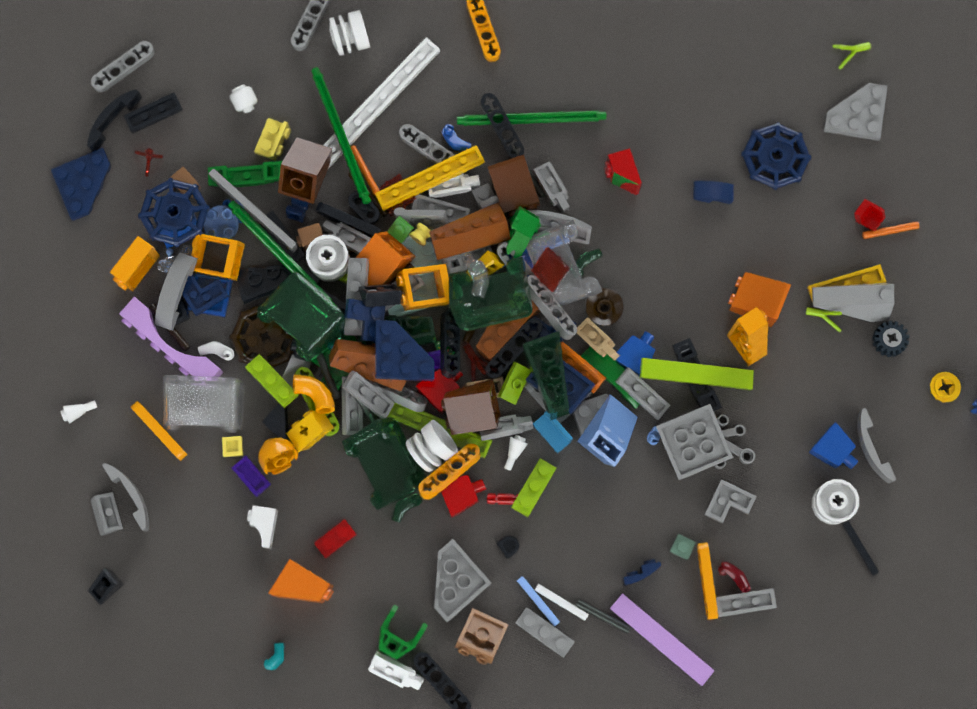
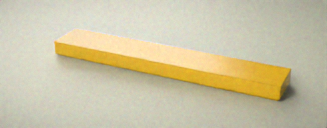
[375,145,485,211]

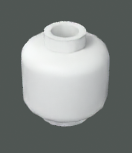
[230,84,258,114]

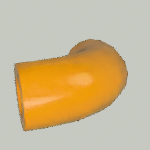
[293,374,335,414]

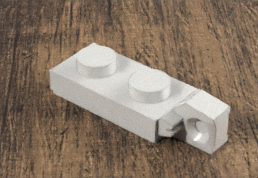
[428,173,480,198]
[368,652,424,690]

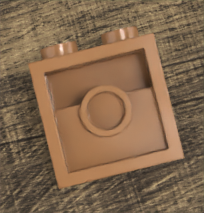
[455,609,508,664]

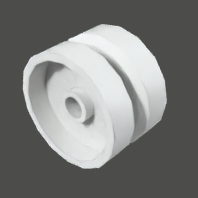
[306,235,350,282]
[812,479,859,525]

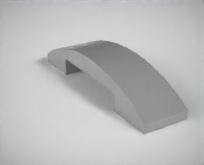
[528,210,592,245]
[155,253,198,331]
[857,408,896,484]
[102,463,149,532]

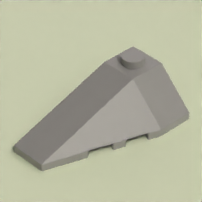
[812,283,894,322]

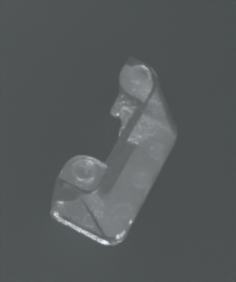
[526,220,602,306]
[163,375,245,433]

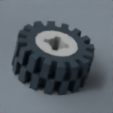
[872,321,910,358]

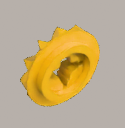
[929,372,961,403]

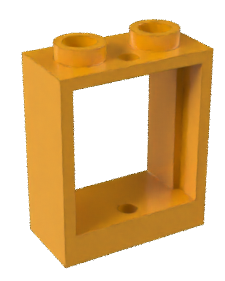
[191,234,245,281]
[110,236,160,292]
[396,264,453,311]

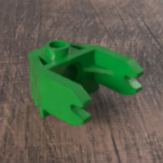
[506,206,541,259]
[378,605,428,660]

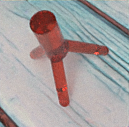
[134,148,163,177]
[463,344,497,382]

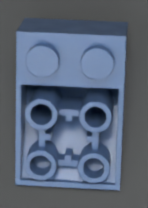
[577,395,638,467]

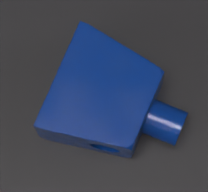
[615,331,655,379]
[809,422,858,469]

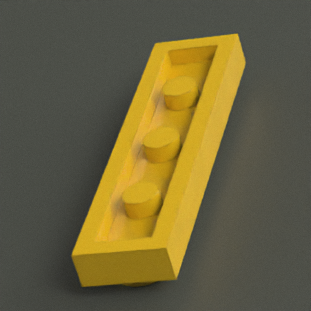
[807,264,887,303]

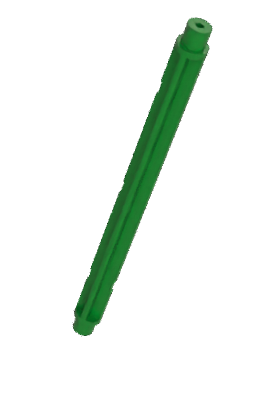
[311,67,371,205]
[457,110,606,126]
[228,200,337,312]

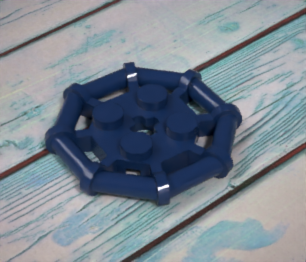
[741,122,812,190]
[138,177,210,247]

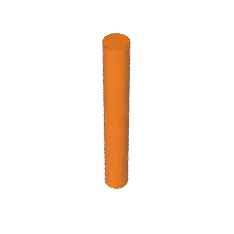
[351,145,380,196]
[862,221,919,239]

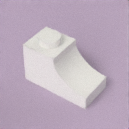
[247,505,278,549]

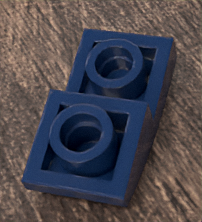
[693,181,734,204]
[622,559,661,586]

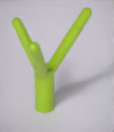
[832,42,871,69]
[806,307,842,332]

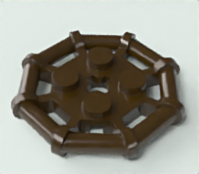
[229,301,300,368]

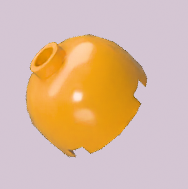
[258,438,299,475]

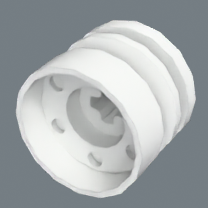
[329,10,370,56]
[406,420,458,473]

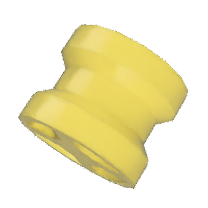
[409,223,431,246]

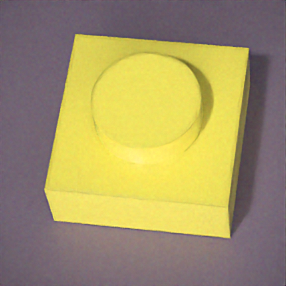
[222,436,243,457]

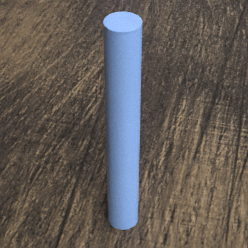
[517,576,560,627]

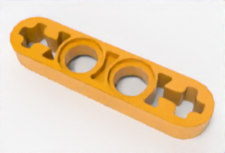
[466,0,501,62]
[131,400,188,461]
[418,444,481,499]
[697,542,718,620]

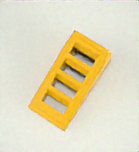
[462,250,505,284]

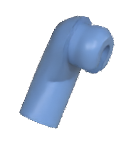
[647,426,660,445]

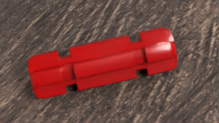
[487,493,519,505]

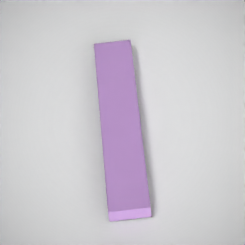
[610,593,714,686]

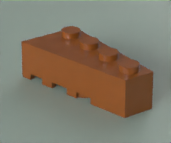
[429,202,511,260]
[476,279,540,362]
[329,339,407,391]

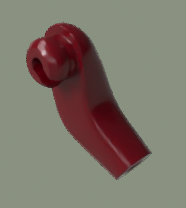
[718,562,751,593]

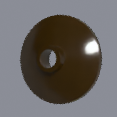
[586,288,624,326]

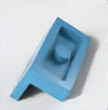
[533,409,573,454]

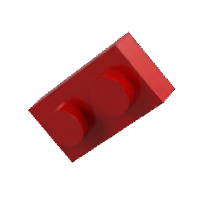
[314,519,357,558]

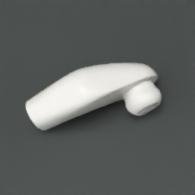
[198,341,234,361]

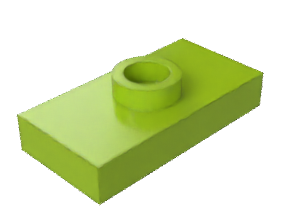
[498,362,532,405]

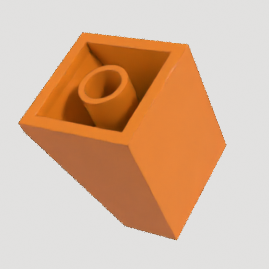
[356,231,416,286]
[728,272,791,327]
[269,559,334,603]

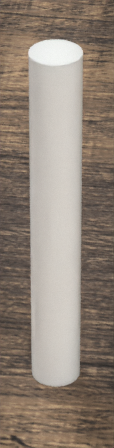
[535,584,589,621]

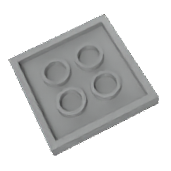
[656,404,733,480]

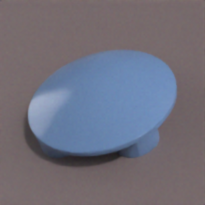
[204,205,239,239]

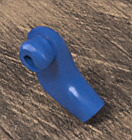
[442,124,472,152]

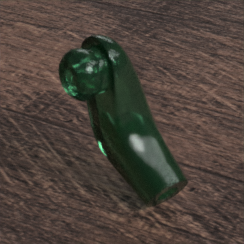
[571,248,603,278]
[391,493,423,523]

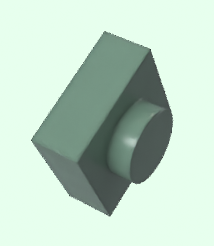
[670,534,696,560]

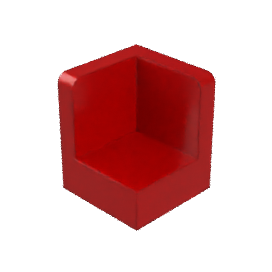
[854,199,886,231]

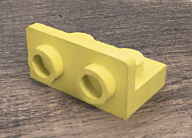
[254,118,291,161]

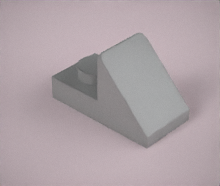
[471,183,500,210]

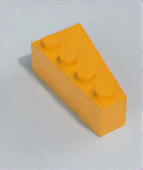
[727,307,768,367]

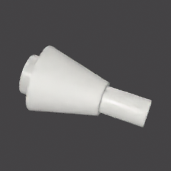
[60,400,97,424]
[504,434,528,471]

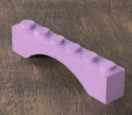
[119,297,223,389]

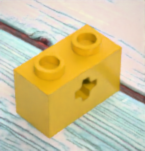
[286,409,334,452]

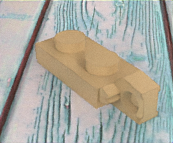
[577,317,620,361]

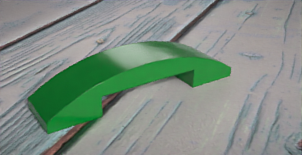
[208,161,282,187]
[581,346,640,410]

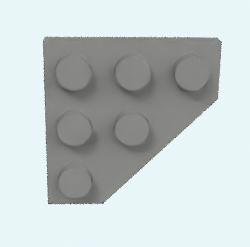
[823,83,887,141]
[434,539,492,623]

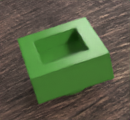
[387,216,414,244]

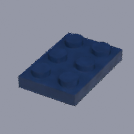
[526,350,595,416]

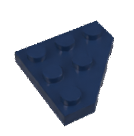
[51,148,111,221]
[375,320,434,381]

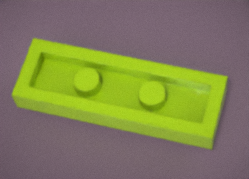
[245,354,298,408]
[511,458,557,517]

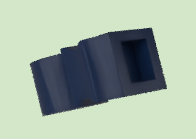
[285,197,309,223]

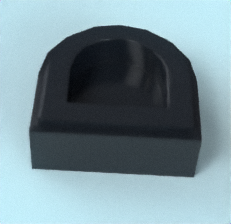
[496,536,519,559]

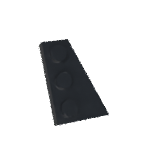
[235,265,298,304]

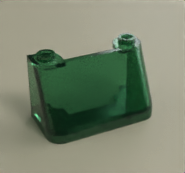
[449,257,533,331]
[257,272,345,362]
[342,417,426,510]

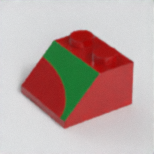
[604,148,642,195]

